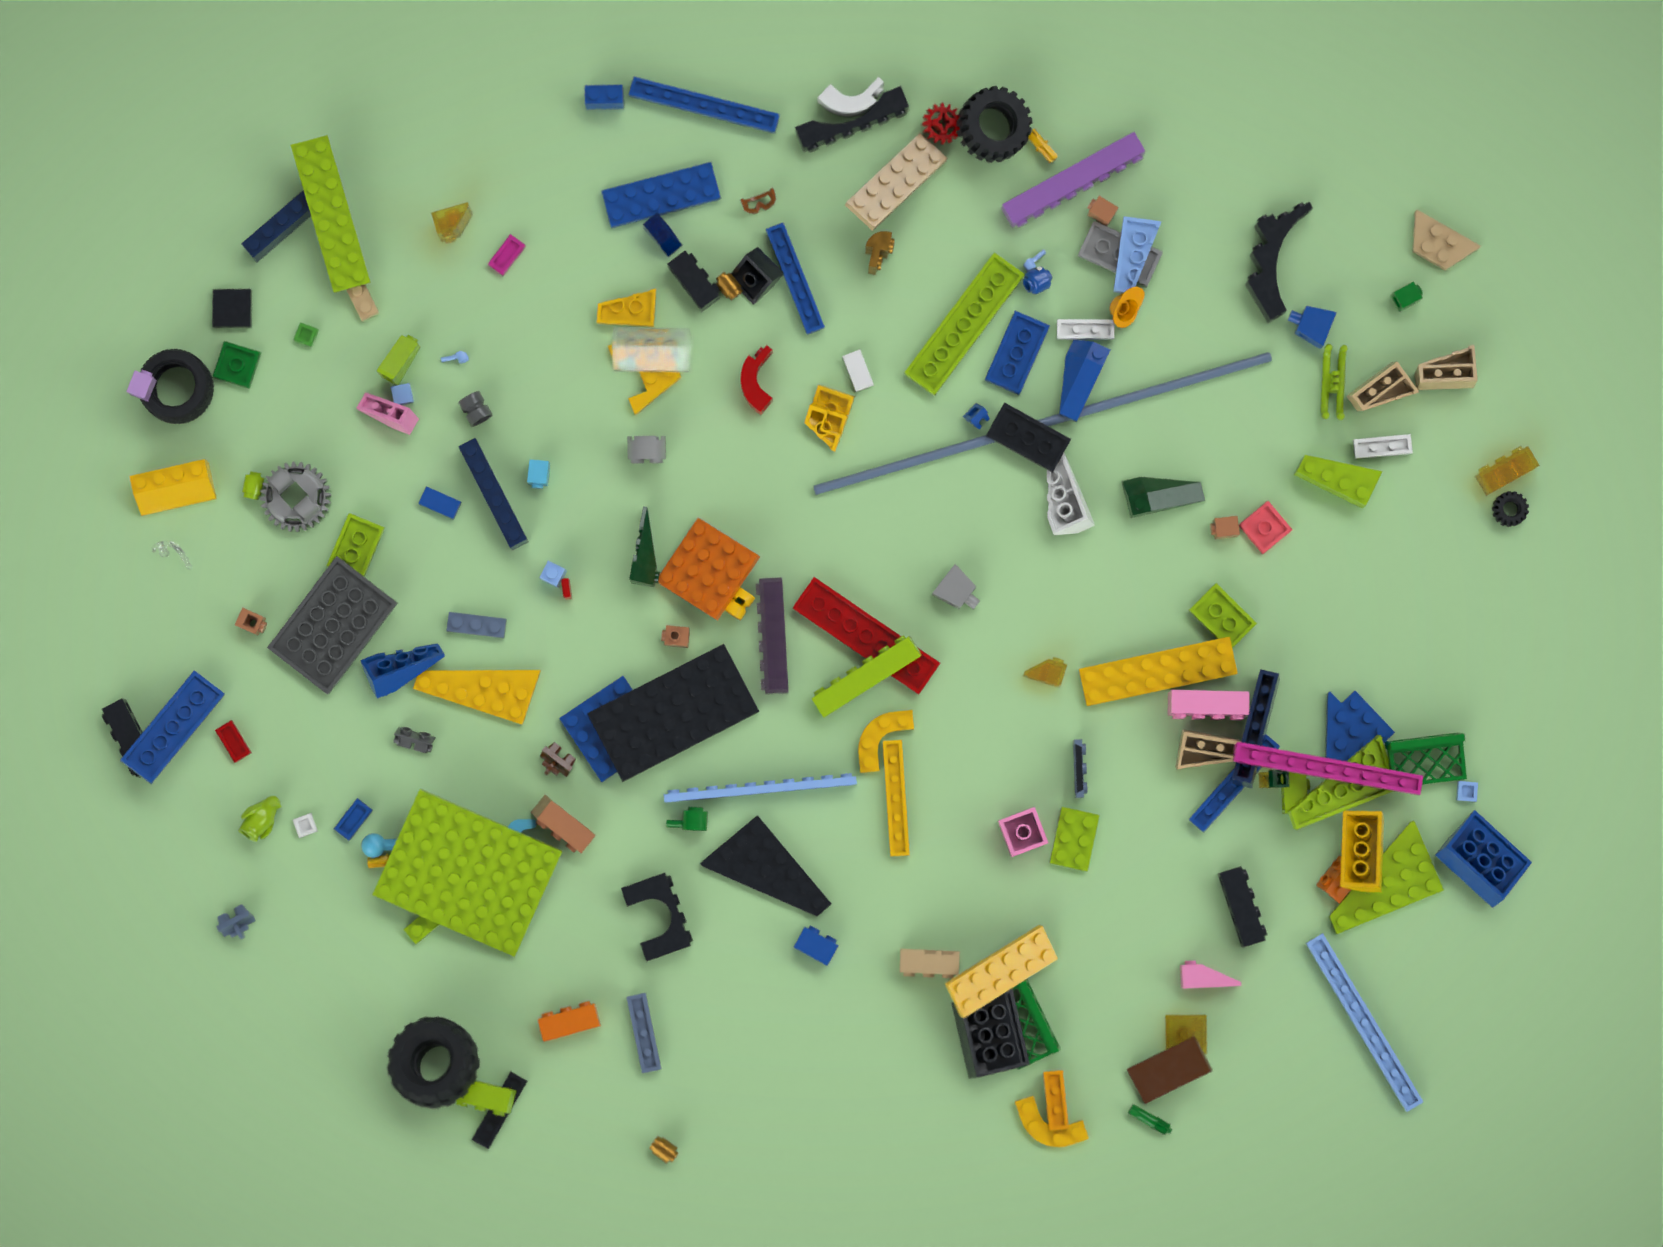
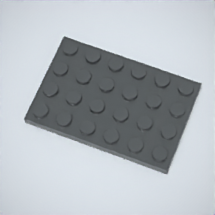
[267,556,398,695]

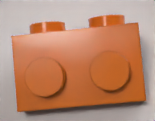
[1316,856,1351,904]

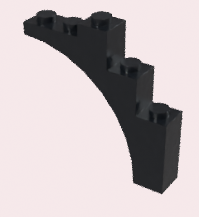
[1245,202,1313,323]

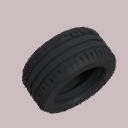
[140,349,214,424]

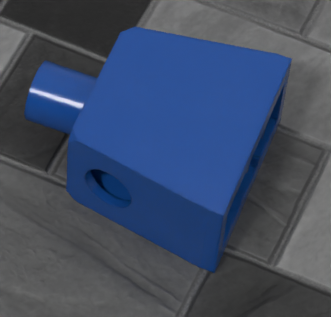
[1287,306,1337,349]

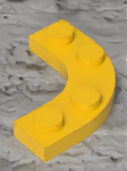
[858,710,914,773]
[1014,1095,1089,1147]

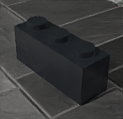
[667,250,721,312]

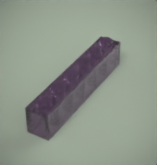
[756,577,789,695]

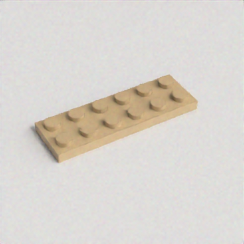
[845,133,948,231]

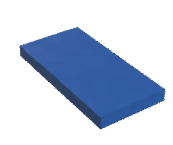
[985,311,1050,395]

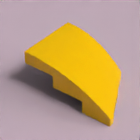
[804,384,855,451]

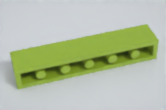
[811,635,922,718]

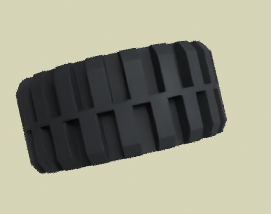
[956,86,1033,163]

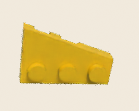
[597,288,656,327]

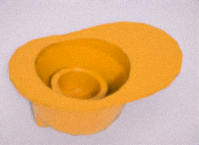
[1110,286,1144,328]

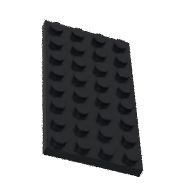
[587,644,759,782]

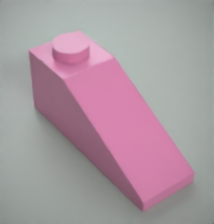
[356,393,419,435]
[1180,960,1241,988]

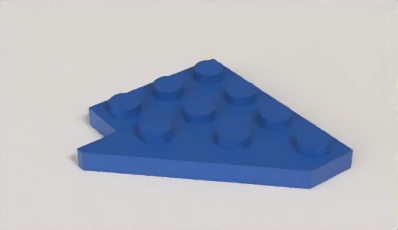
[1325,690,1395,761]

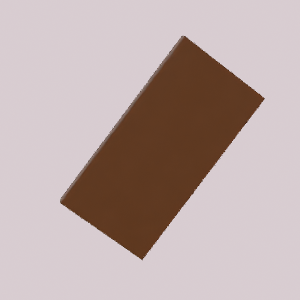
[1127,1035,1213,1104]

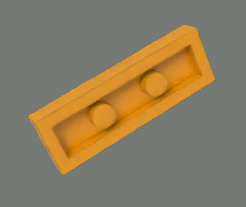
[1043,1070,1069,1131]

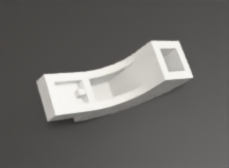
[818,77,884,117]

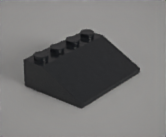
[951,989,1030,1079]

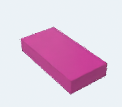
[488,234,526,276]

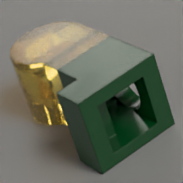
[1258,770,1290,788]

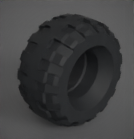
[387,1016,480,1109]

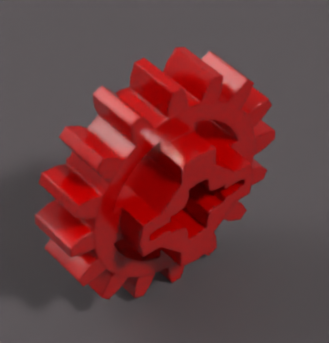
[921,103,960,145]

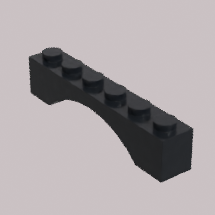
[795,86,909,153]

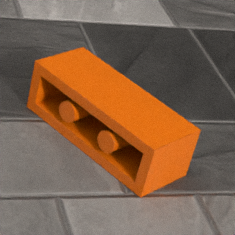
[537,1001,601,1042]

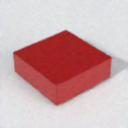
[561,578,572,600]

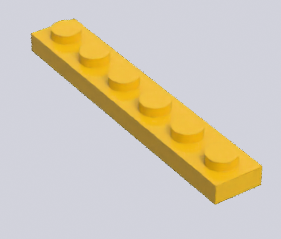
[883,740,910,857]

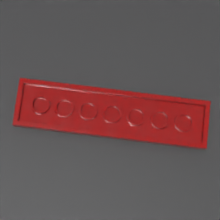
[792,577,941,695]

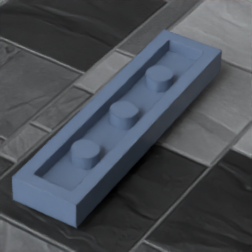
[627,993,662,1073]

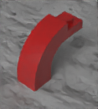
[740,345,773,415]

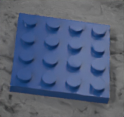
[559,676,633,782]

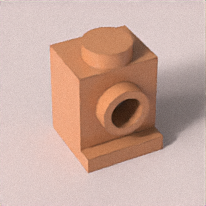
[235,608,267,635]

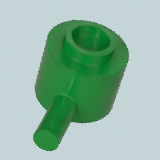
[666,807,708,831]

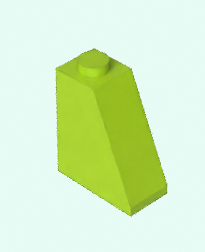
[377,335,420,386]

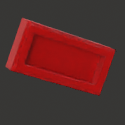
[215,720,252,763]

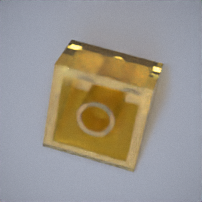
[431,202,473,243]
[1165,1014,1207,1054]

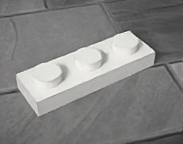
[1057,319,1114,340]
[1353,434,1413,459]

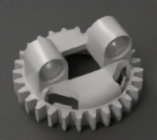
[260,462,331,532]

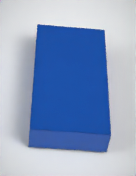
[418,486,462,520]
[334,798,373,841]

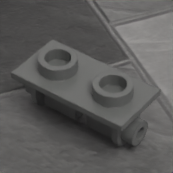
[394,727,436,754]

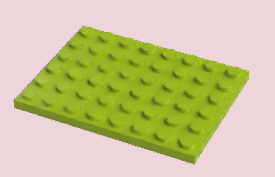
[372,788,562,957]

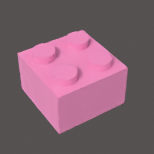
[997,807,1048,857]

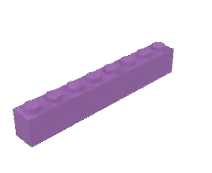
[1001,132,1145,228]

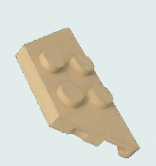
[1412,210,1480,271]

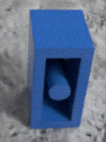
[585,85,624,109]
[794,925,839,966]

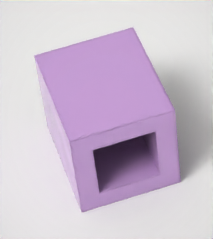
[126,370,157,401]

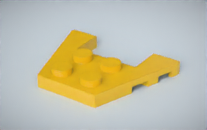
[608,342,681,415]

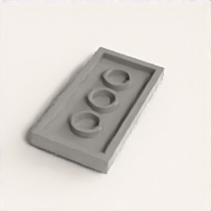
[1078,221,1163,287]

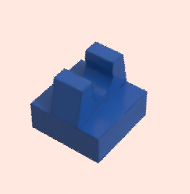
[963,403,990,430]

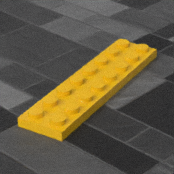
[1079,636,1238,706]

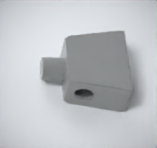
[932,565,980,610]

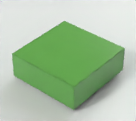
[293,322,319,348]

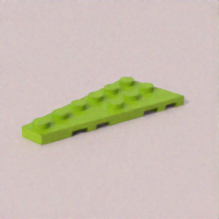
[1288,735,1393,830]

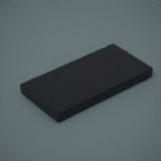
[986,402,1071,473]

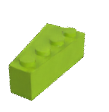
[1294,455,1383,508]

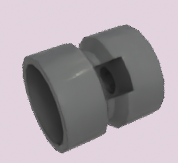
[458,391,493,427]

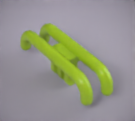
[1321,344,1348,420]

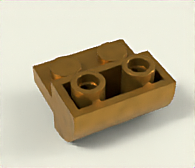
[865,231,895,275]

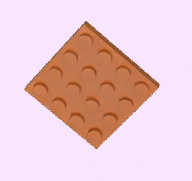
[658,518,760,621]

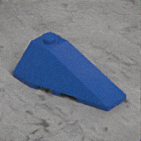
[1059,340,1110,422]
[360,643,445,698]

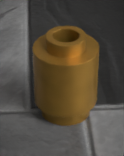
[716,272,743,301]
[649,1136,679,1164]

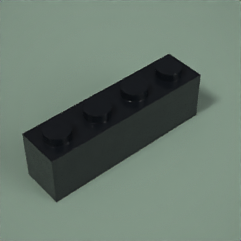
[102,698,143,778]
[1217,866,1267,947]

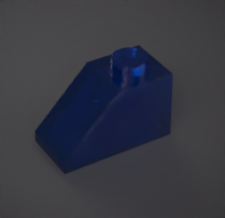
[643,212,683,257]

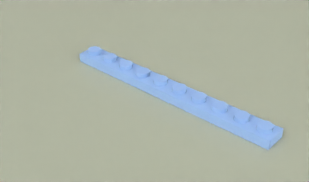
[664,773,857,803]
[1305,933,1423,1112]

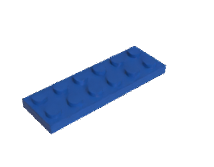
[602,162,721,228]
[120,670,225,784]

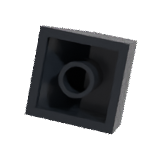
[731,247,784,305]

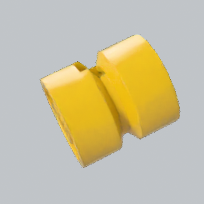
[724,587,755,621]

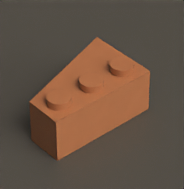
[531,795,596,853]

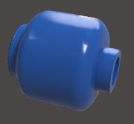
[1023,266,1052,295]

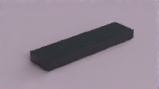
[472,1071,528,1149]

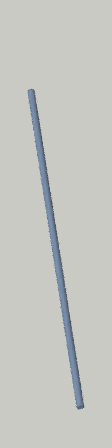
[813,352,1272,495]

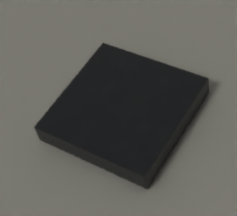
[212,289,252,328]

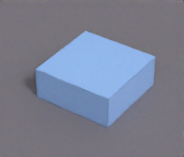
[391,383,414,405]
[1456,781,1478,802]

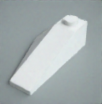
[1047,453,1095,535]

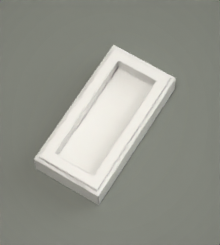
[842,350,874,392]

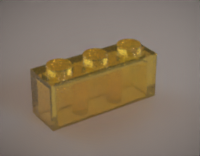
[1475,446,1540,496]

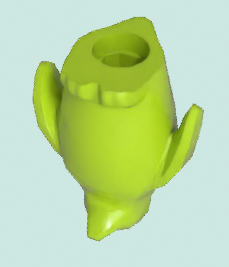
[238,796,282,842]

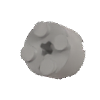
[627,436,666,463]

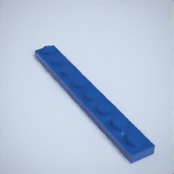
[629,76,780,134]

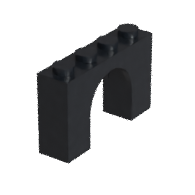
[621,873,693,962]

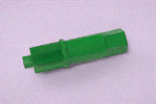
[1128,1104,1173,1135]

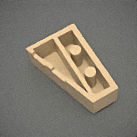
[1415,345,1478,390]
[1175,729,1241,770]

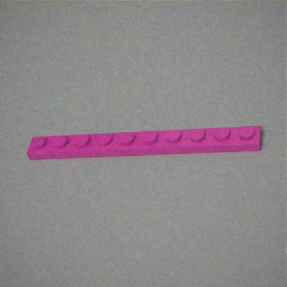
[1233,742,1423,795]

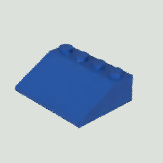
[1435,810,1532,908]

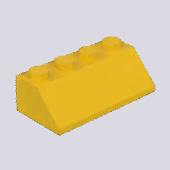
[129,459,217,516]
[1340,811,1384,892]

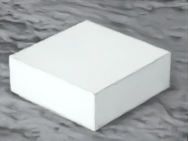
[293,813,318,838]

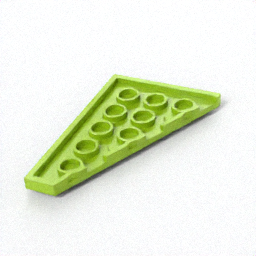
[1329,821,1444,934]

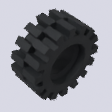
[1492,491,1529,527]

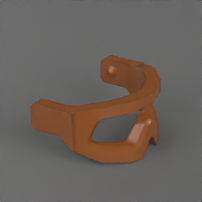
[740,188,776,214]

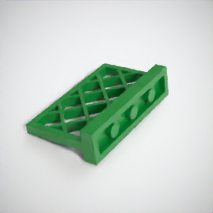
[1385,732,1467,785]
[1011,979,1061,1070]

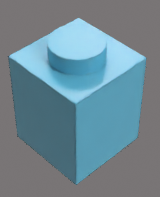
[527,459,550,489]

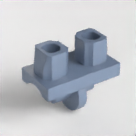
[216,905,256,939]

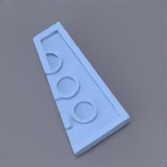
[1113,216,1162,293]

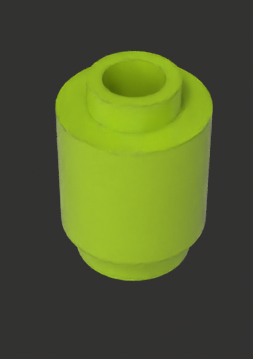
[242,471,264,500]

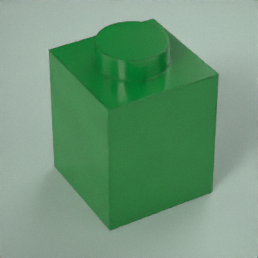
[1391,281,1423,312]

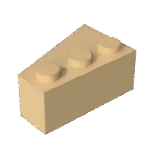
[1346,361,1419,411]
[899,949,960,978]

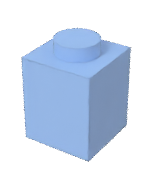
[539,561,567,588]

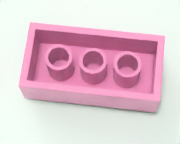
[1168,690,1249,721]

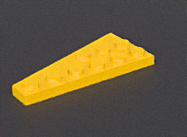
[413,670,541,725]

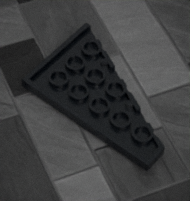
[700,815,832,916]

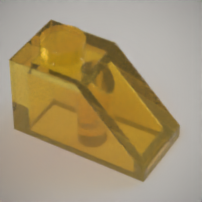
[1023,657,1067,688]

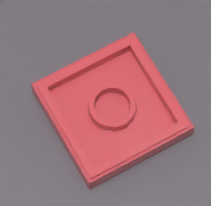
[1239,501,1292,555]

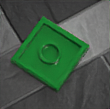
[212,341,261,389]

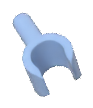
[1024,250,1046,272]
[441,351,469,364]

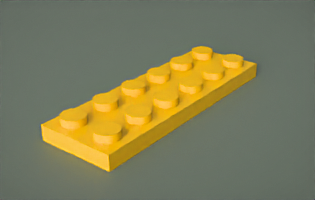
[945,925,1058,1018]

